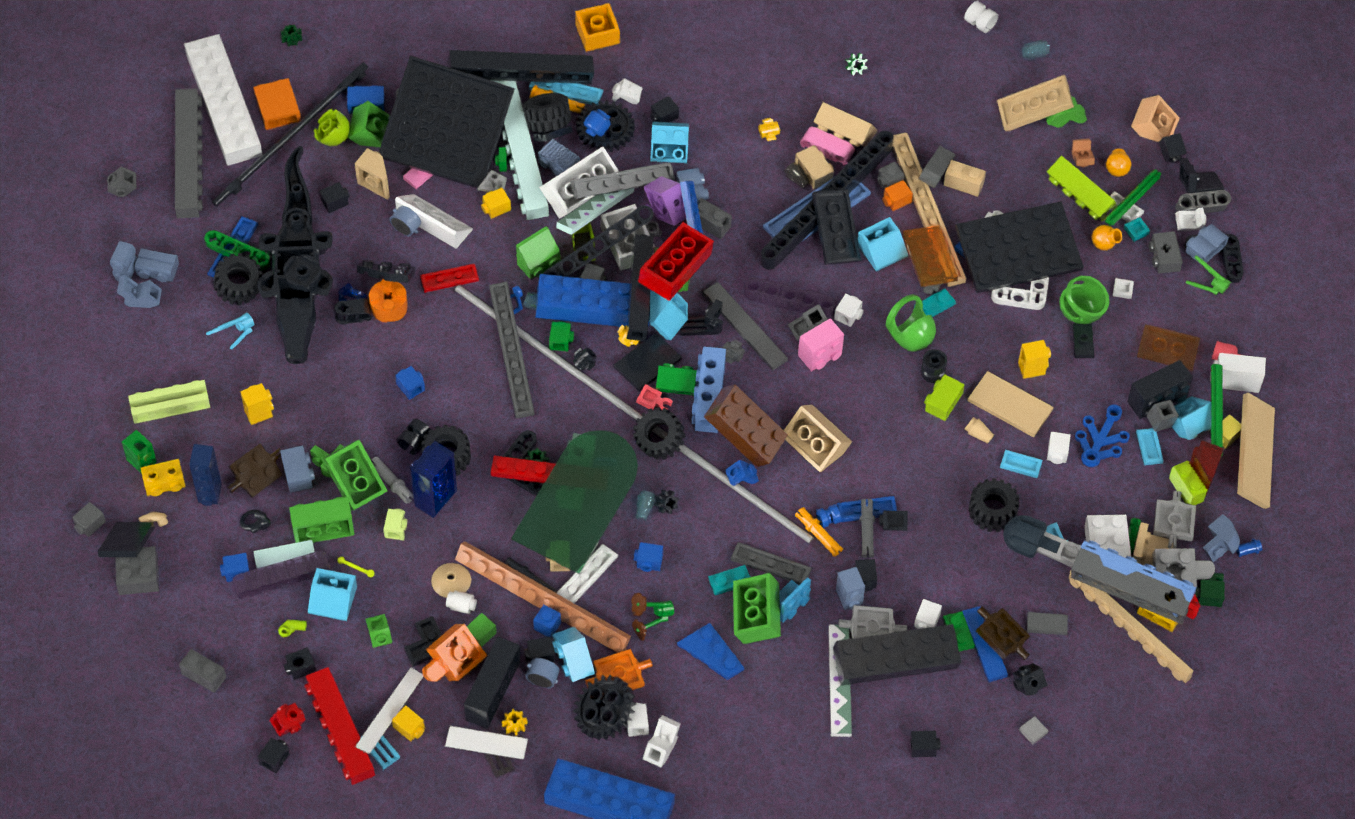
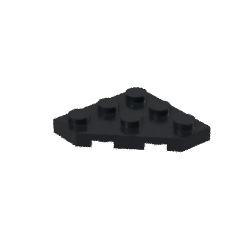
[357,260,415,283]

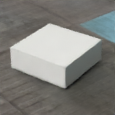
[1113,278,1134,299]

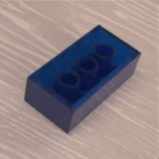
[410,441,457,518]

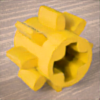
[759,118,780,141]
[617,325,639,347]
[502,709,528,736]

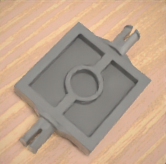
[1153,491,1196,549]
[838,605,907,638]

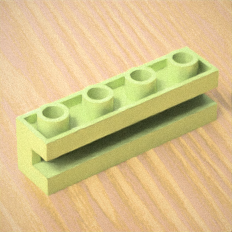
[128,380,210,424]

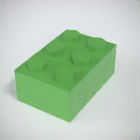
[322,440,387,510]
[289,497,354,543]
[733,573,781,644]

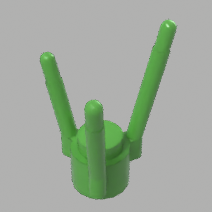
[1186,255,1231,295]

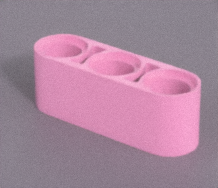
[800,127,855,166]

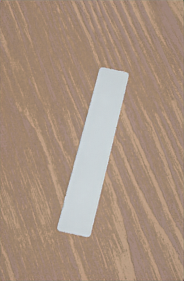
[356,668,423,753]

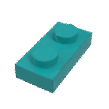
[914,288,956,317]
[708,565,750,595]

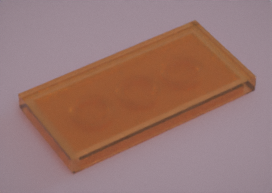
[903,225,958,287]

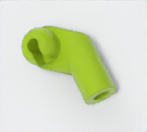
[278,620,307,637]

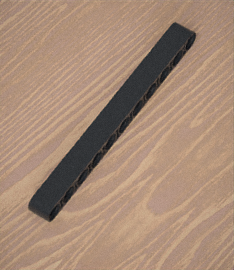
[761,131,894,270]

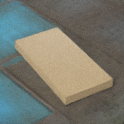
[997,75,1074,131]
[968,371,1053,437]

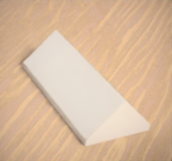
[395,194,473,248]

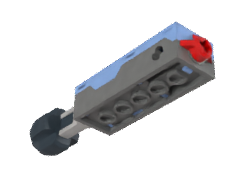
[1003,515,1201,624]

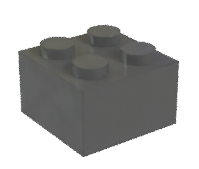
[115,546,159,595]

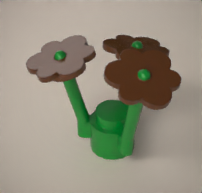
[631,593,674,641]

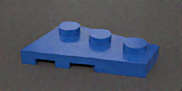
[677,623,744,680]

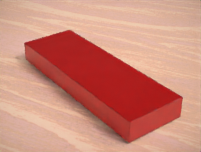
[420,263,479,293]

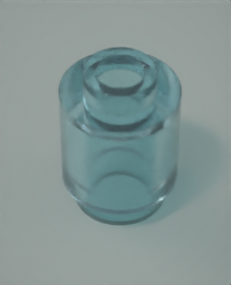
[1022,40,1050,61]

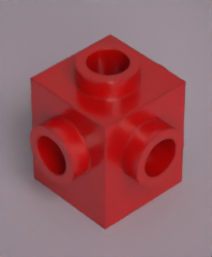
[269,703,306,737]

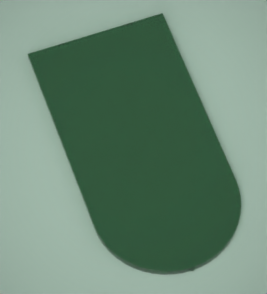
[511,430,638,574]

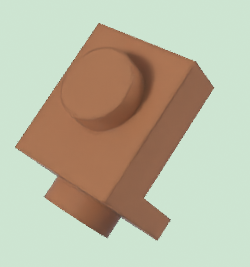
[1072,139,1095,167]

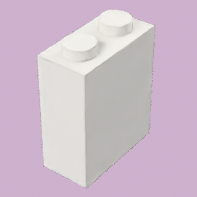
[1210,353,1266,393]

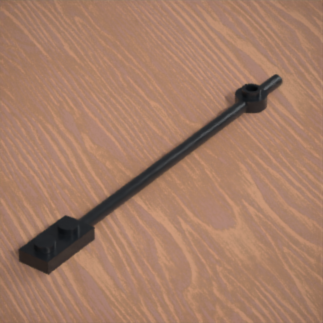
[212,62,368,207]

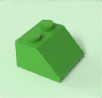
[348,101,390,147]
[516,226,560,280]

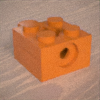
[422,624,487,682]

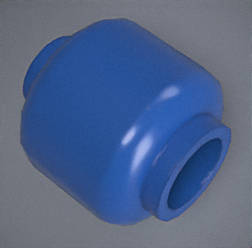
[584,109,611,137]

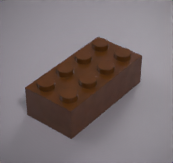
[704,384,788,467]

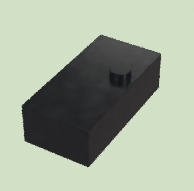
[464,636,521,729]

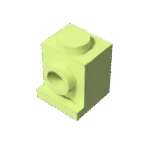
[384,509,407,540]

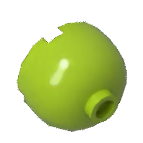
[314,109,350,146]

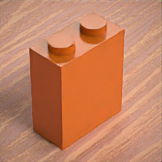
[253,78,301,130]

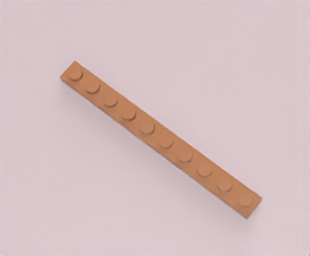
[455,541,631,653]

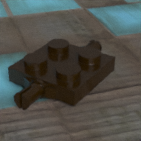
[227,443,283,498]
[976,606,1030,660]

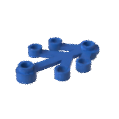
[1075,404,1130,467]

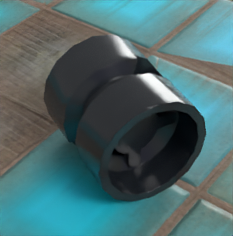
[921,349,947,383]
[396,419,431,455]

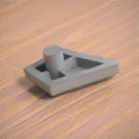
[477,170,507,192]

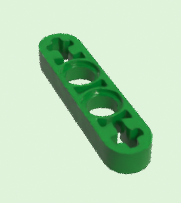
[204,230,271,271]

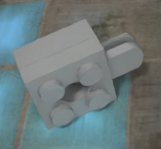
[1152,548,1215,588]

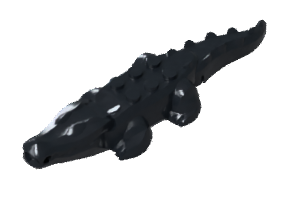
[257,146,333,364]

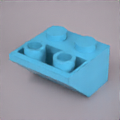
[651,122,689,163]
[857,217,908,272]
[649,291,688,340]
[308,568,357,621]

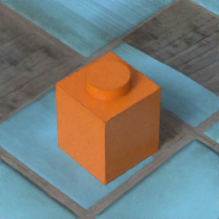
[882,180,913,211]

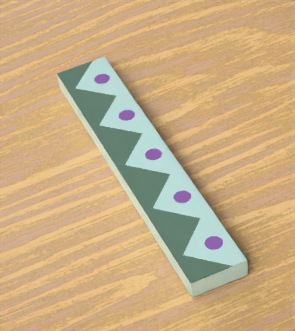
[556,188,634,235]

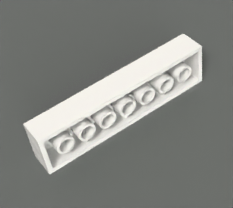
[184,34,262,166]

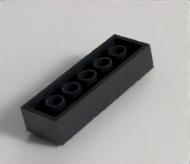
[833,624,962,686]

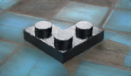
[404,616,442,667]

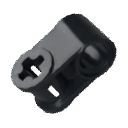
[335,298,372,324]

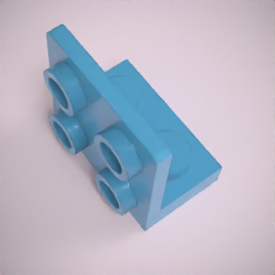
[779,577,811,622]

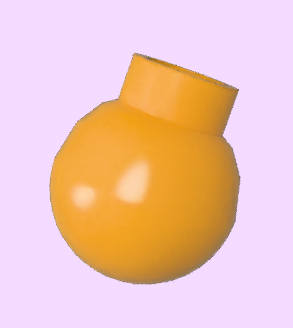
[1106,148,1131,177]
[1092,225,1122,250]

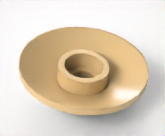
[432,563,471,598]

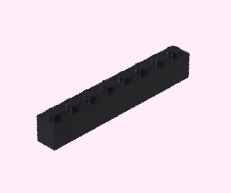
[448,50,595,84]

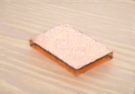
[1137,324,1200,371]

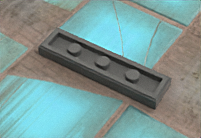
[731,542,812,585]

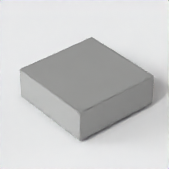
[1019,716,1048,745]

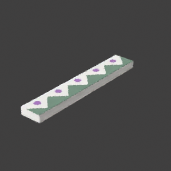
[829,625,852,737]

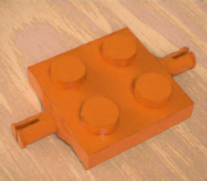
[585,649,652,690]

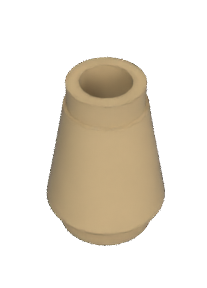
[965,417,994,444]

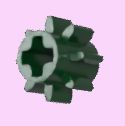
[280,25,303,47]
[525,448,549,463]

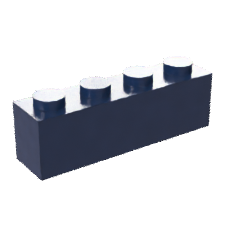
[189,444,222,506]

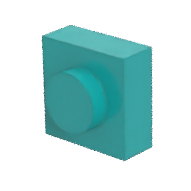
[1124,217,1150,242]

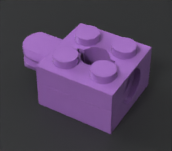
[644,176,686,226]

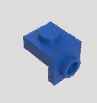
[725,460,759,486]

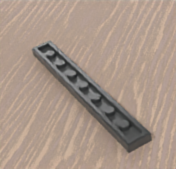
[489,282,535,419]

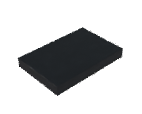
[614,333,682,392]
[98,522,155,557]

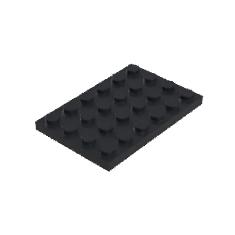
[955,201,1084,293]

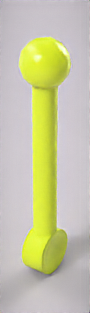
[337,556,375,577]

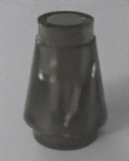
[784,162,810,189]

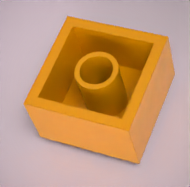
[575,3,620,52]

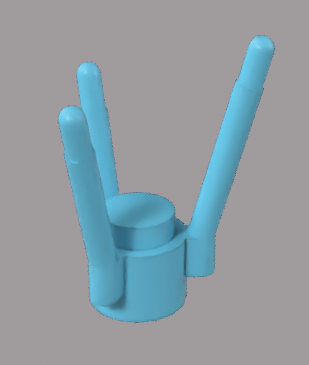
[206,313,254,349]

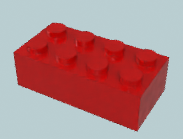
[638,222,714,301]

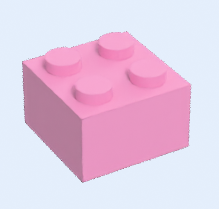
[798,318,844,372]

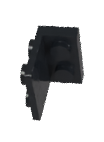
[1179,158,1224,193]

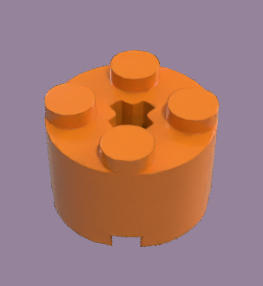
[369,279,408,322]

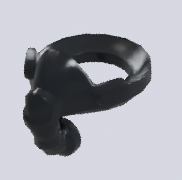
[240,510,271,533]

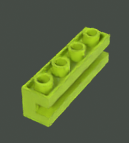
[1047,156,1118,222]

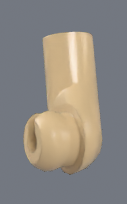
[138,512,168,527]

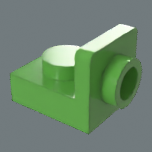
[365,614,392,648]

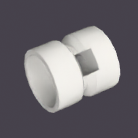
[964,1,998,33]

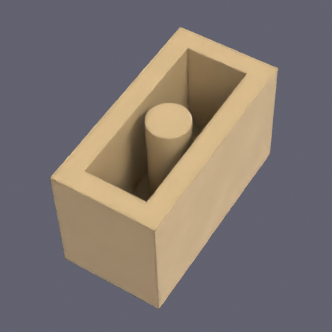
[795,145,834,189]
[944,160,986,197]

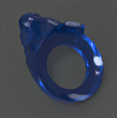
[338,283,367,301]

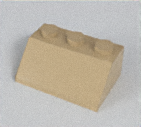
[814,102,877,147]
[784,405,852,472]

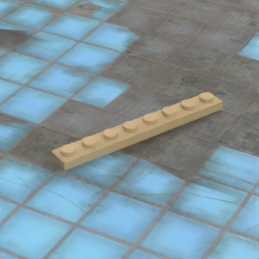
[1069,571,1193,683]

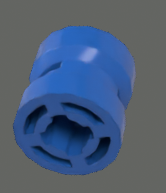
[816,504,841,528]

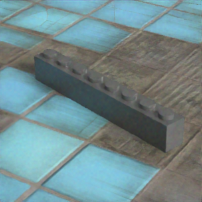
[175,88,203,219]

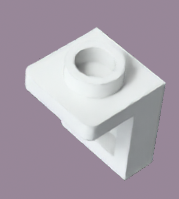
[612,78,642,104]
[1175,208,1206,231]

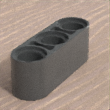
[919,145,956,188]
[1175,190,1231,213]

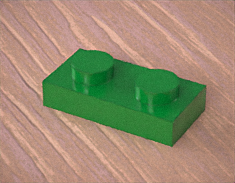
[943,611,975,652]

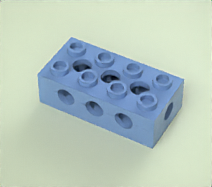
[692,347,726,433]

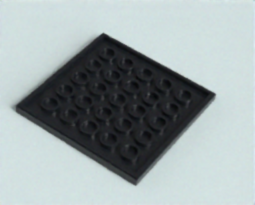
[379,55,515,188]

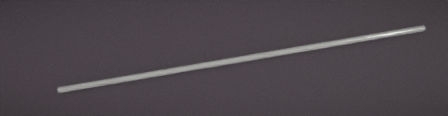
[455,285,814,543]

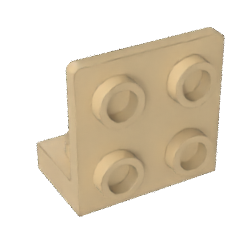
[1133,522,1173,566]

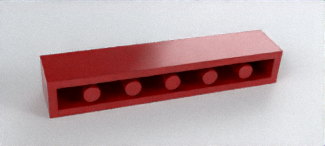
[304,667,375,785]

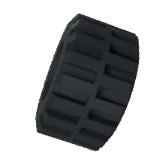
[523,93,572,132]
[213,253,262,305]
[633,407,685,460]
[421,425,471,478]
[969,478,1020,532]

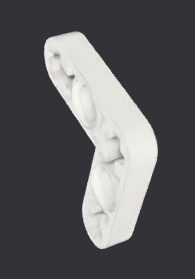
[991,278,1049,310]

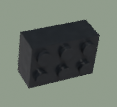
[1127,360,1193,419]

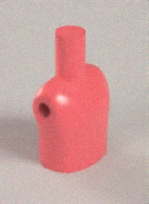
[1212,341,1240,360]

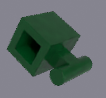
[1195,573,1225,607]

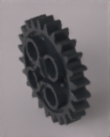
[576,100,635,152]
[573,675,636,741]

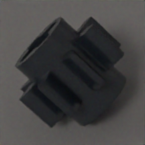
[573,347,596,371]
[654,489,679,514]

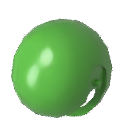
[1059,276,1109,324]
[886,294,936,352]

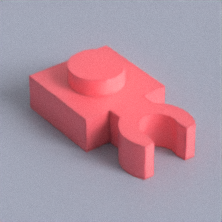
[636,384,673,410]

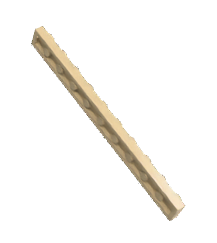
[893,132,966,287]

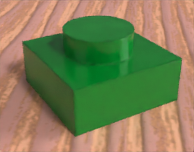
[495,147,507,172]

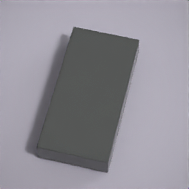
[1027,612,1068,635]

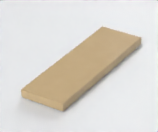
[1237,393,1275,509]

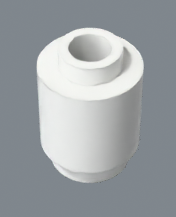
[446,591,477,614]

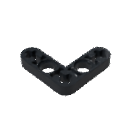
[1184,234,1243,283]
[502,430,546,496]

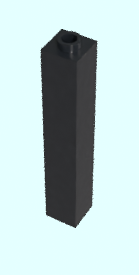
[626,234,654,341]

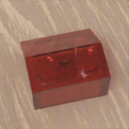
[1189,440,1224,497]

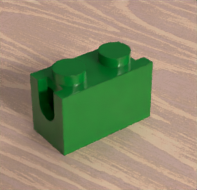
[656,364,697,396]
[122,430,157,474]

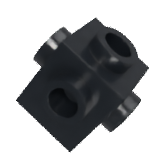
[1012,663,1048,696]

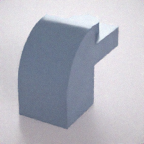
[117,275,162,308]
[1203,514,1240,562]

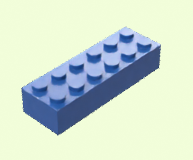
[535,274,652,327]
[544,759,675,819]

